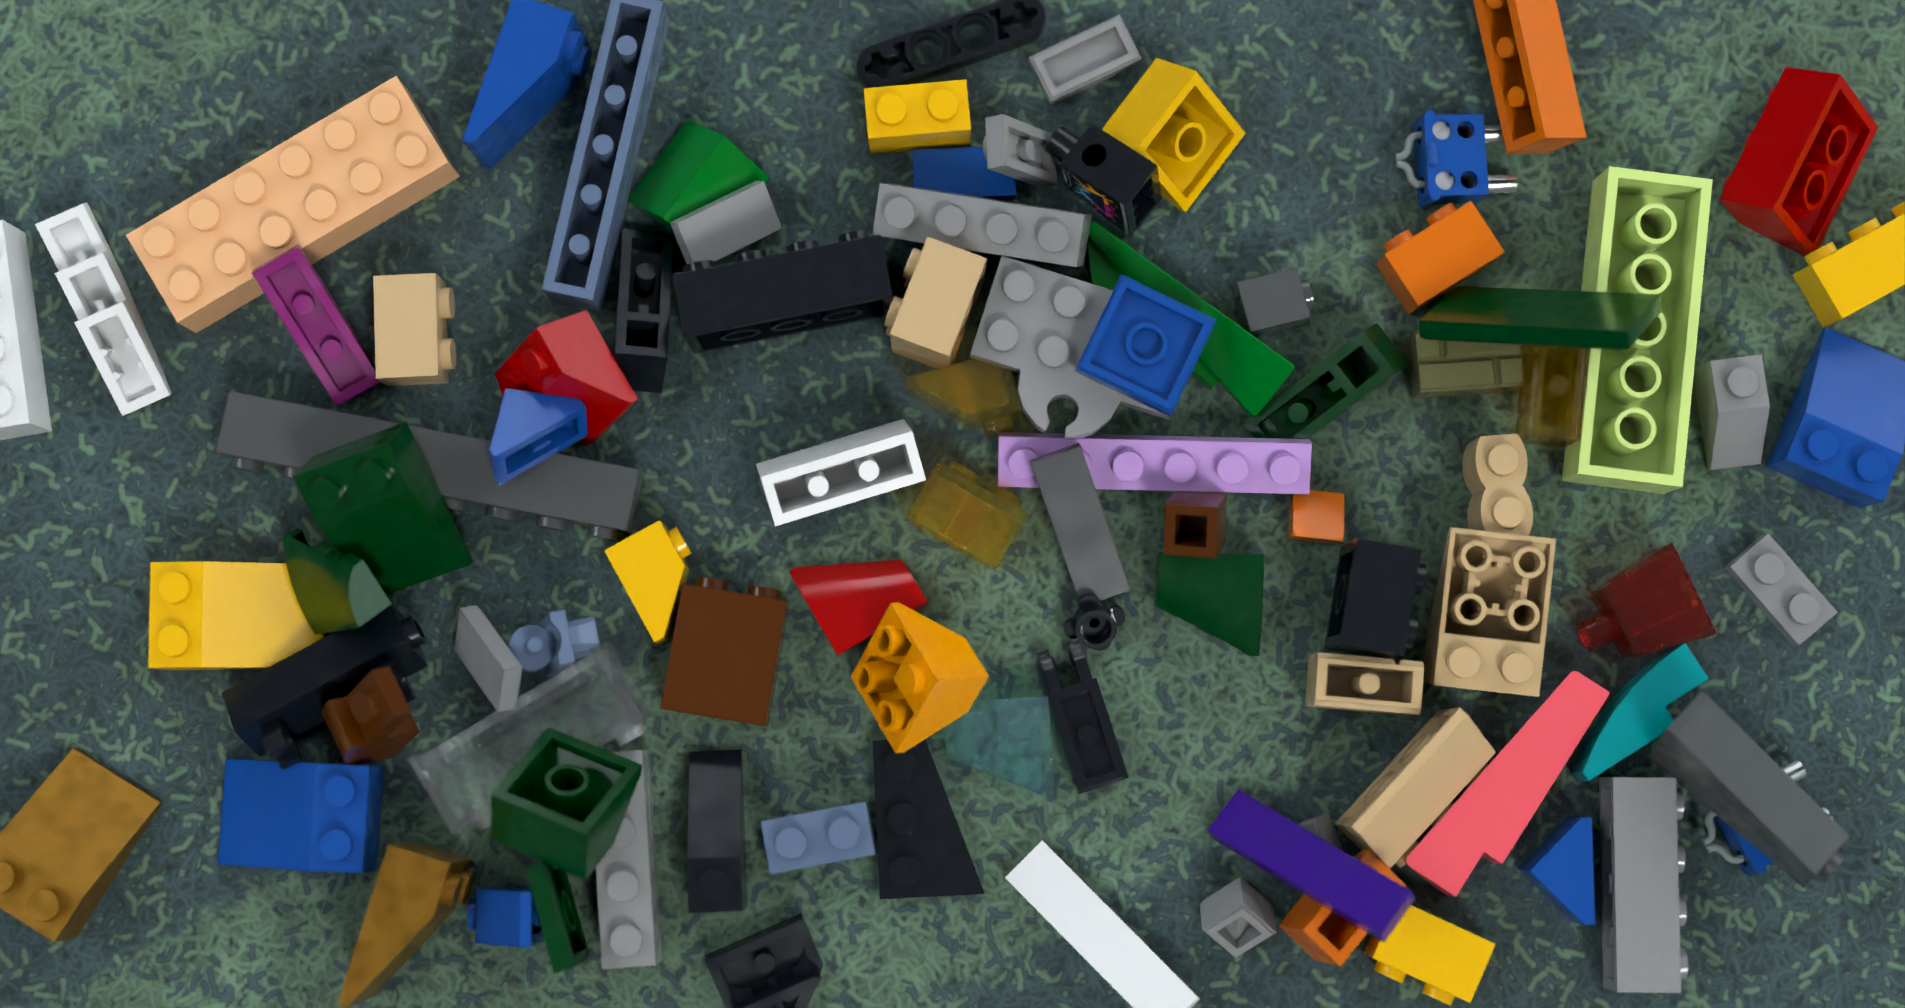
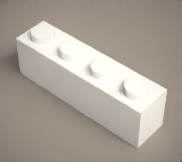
[0,220,52,440]

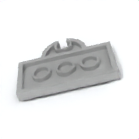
[970,256,1171,440]

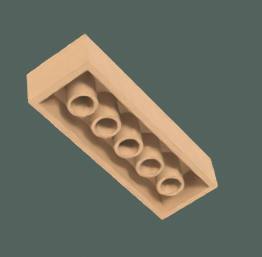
[126,76,460,333]

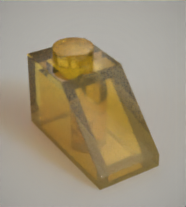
[905,359,1022,435]

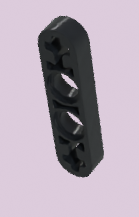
[857,0,1046,88]

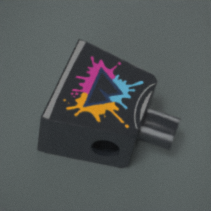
[1045,125,1162,237]

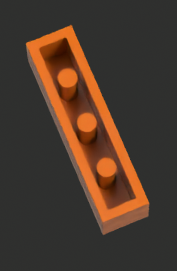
[1473,0,1587,154]

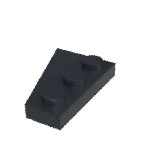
[873,740,985,899]

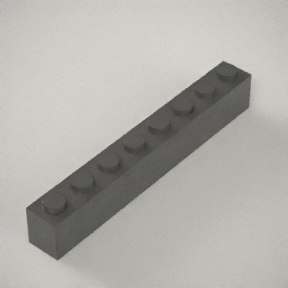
[216,391,645,542]

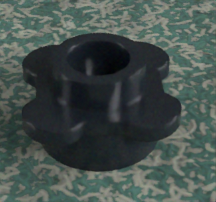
[1064,593,1125,651]

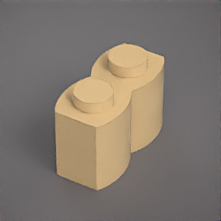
[1462,433,1533,536]

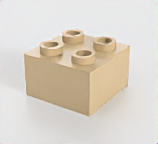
[884,236,987,373]

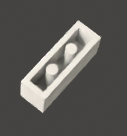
[756,419,926,526]

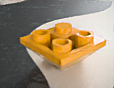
[850,603,989,753]

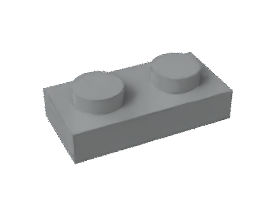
[983,114,1057,187]
[1724,533,1838,646]

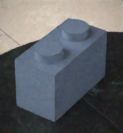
[761,801,877,874]

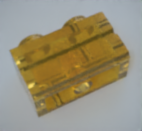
[1515,345,1587,447]

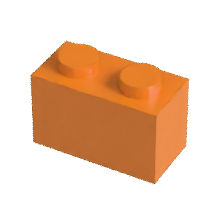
[1376,201,1505,315]

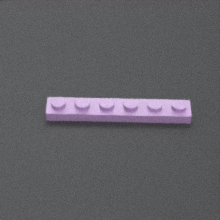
[998,432,1312,494]

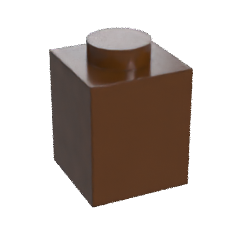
[1164,491,1227,559]

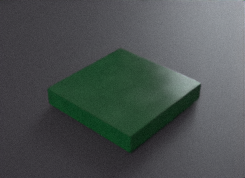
[525,862,590,973]

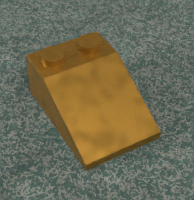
[0,748,163,942]
[337,841,474,1007]

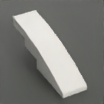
[35,203,172,416]
[1005,841,1200,1008]

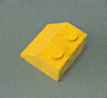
[1101,58,1246,212]

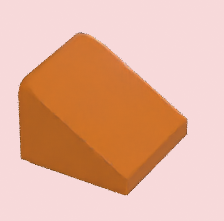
[1287,490,1344,545]

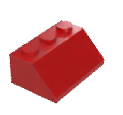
[1719,67,1878,256]

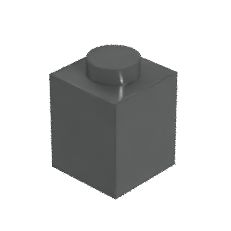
[1231,267,1315,338]

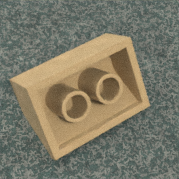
[1334,708,1496,869]

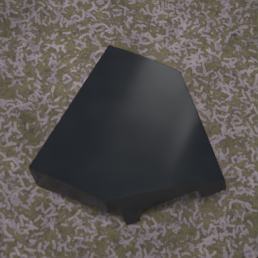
[705,913,823,1008]

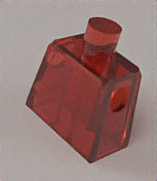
[1576,543,1717,658]

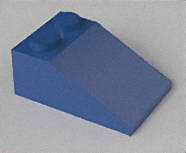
[462,0,592,169]
[1765,327,1905,508]
[218,759,384,873]

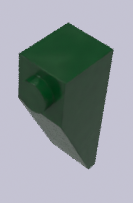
[1243,323,1408,439]

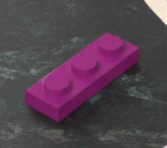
[252,244,380,406]

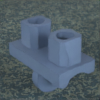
[508,610,600,677]

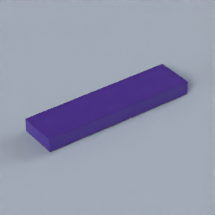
[1207,790,1415,942]

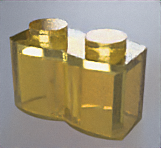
[906,461,1028,571]

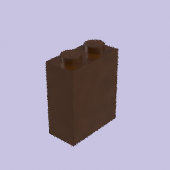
[660,577,790,727]

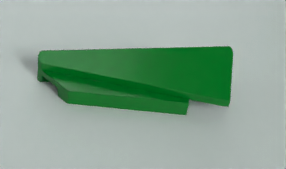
[1087,221,1295,418]

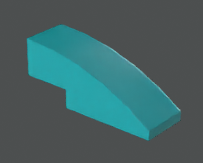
[1571,643,1709,782]

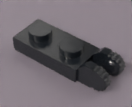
[1037,640,1129,794]

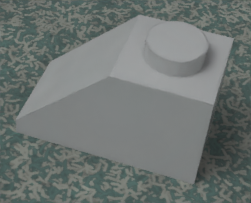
[1693,354,1770,471]

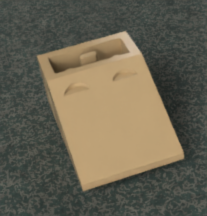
[1423,527,1556,697]

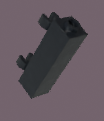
[222,602,428,770]

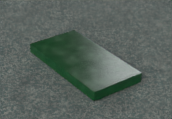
[1419,286,1661,350]

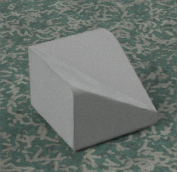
[1200,877,1277,958]

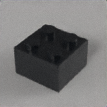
[1324,538,1427,659]

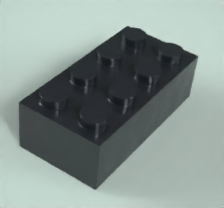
[672,230,893,354]

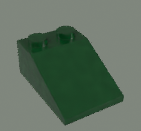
[292,422,473,595]

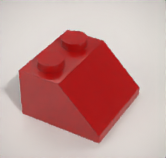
[494,310,638,447]

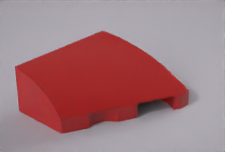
[789,560,928,656]

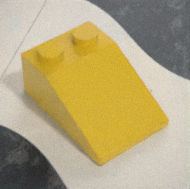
[148,561,324,670]

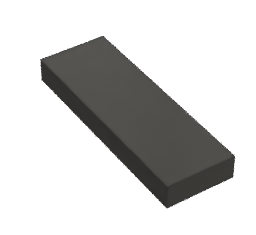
[1030,443,1130,601]

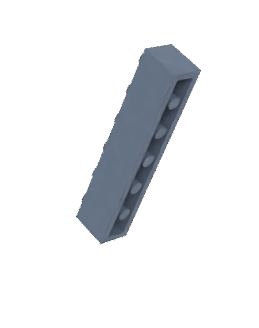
[542,0,670,312]

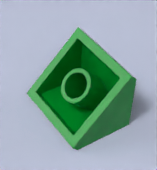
[628,120,770,235]

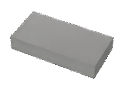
[1028,14,1142,106]
[670,181,782,264]
[454,605,522,712]

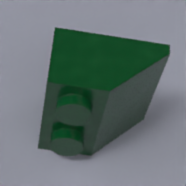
[491,727,642,879]

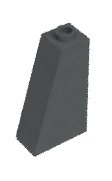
[1650,691,1850,888]

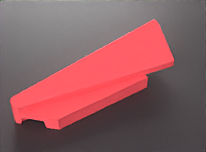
[1406,671,1610,897]

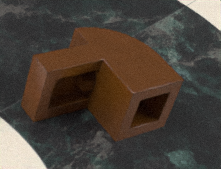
[322,666,420,765]

